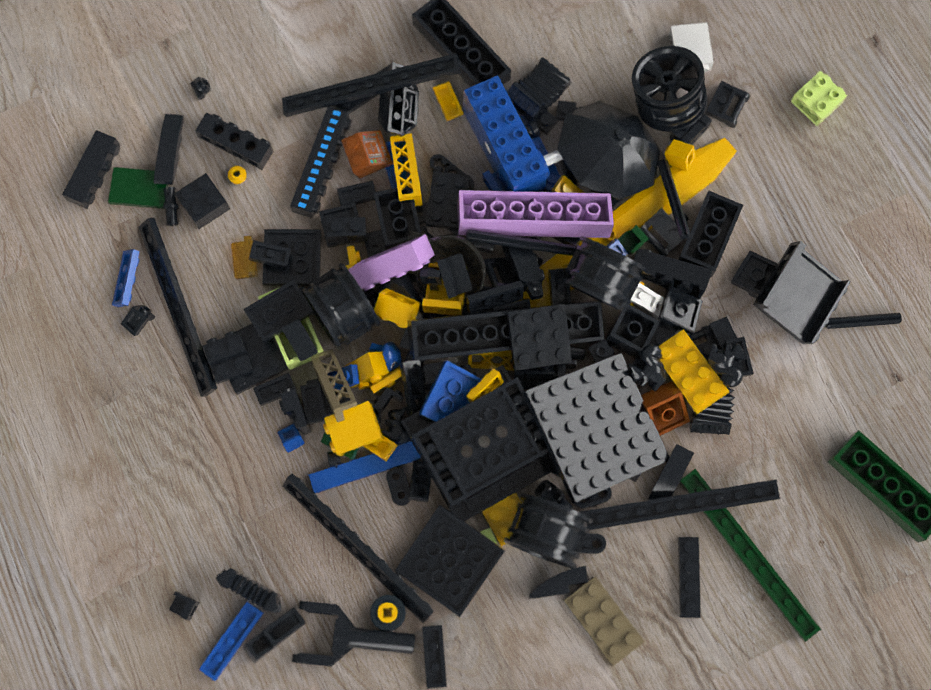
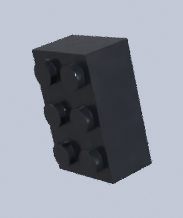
[373,186,422,250]

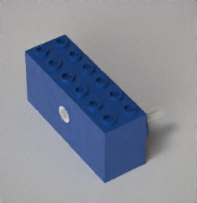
[463,75,563,192]

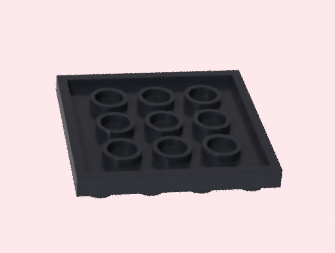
[395,505,506,617]

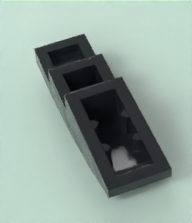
[154,114,184,185]

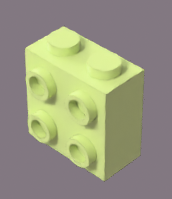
[791,71,847,126]

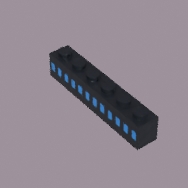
[290,106,352,218]

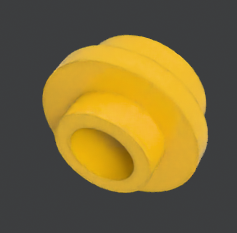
[228,166,247,184]

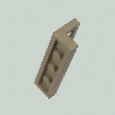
[311,349,357,423]

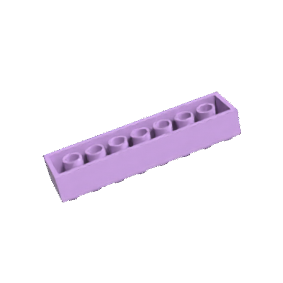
[457,190,614,238]

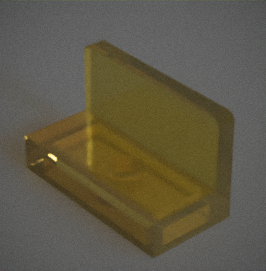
[231,235,258,279]

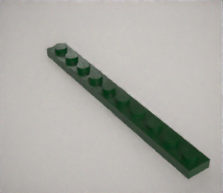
[680,469,821,642]

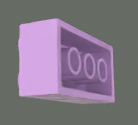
[348,234,435,291]

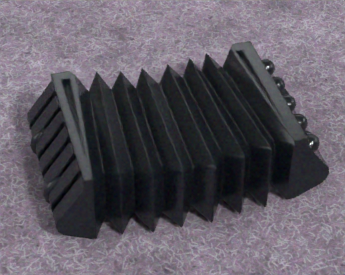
[507,57,572,119]
[690,373,735,435]
[216,568,282,613]

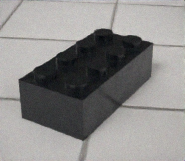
[678,190,743,278]

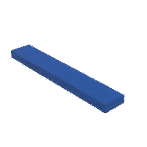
[309,441,421,494]

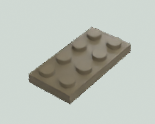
[564,576,645,666]

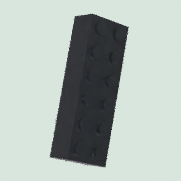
[412,0,511,87]

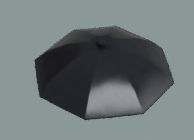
[557,101,661,200]

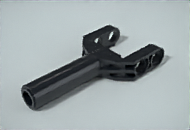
[291,601,415,667]

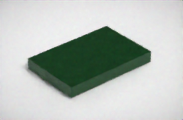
[108,167,168,209]

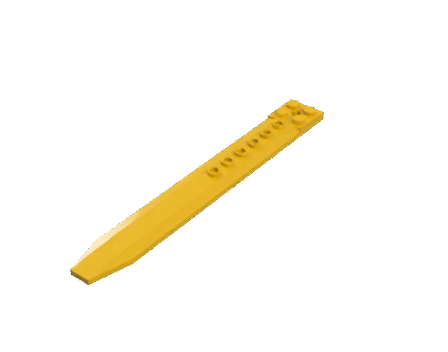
[523,138,737,307]

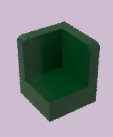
[618,225,649,256]

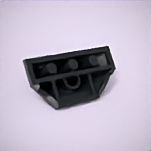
[378,62,419,136]

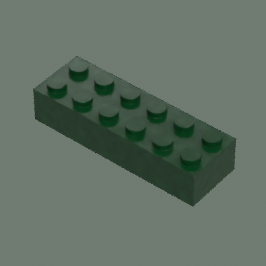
[827,430,931,543]

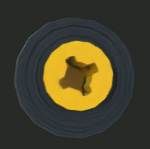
[370,595,406,631]

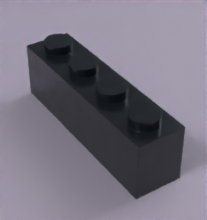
[62,130,120,209]

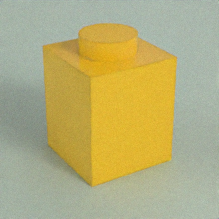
[664,139,695,171]

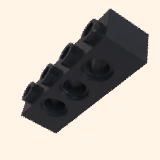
[195,112,273,170]

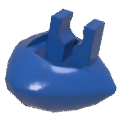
[369,342,402,372]

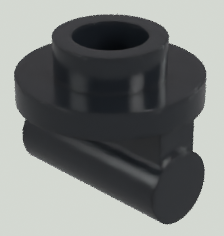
[190,77,211,100]

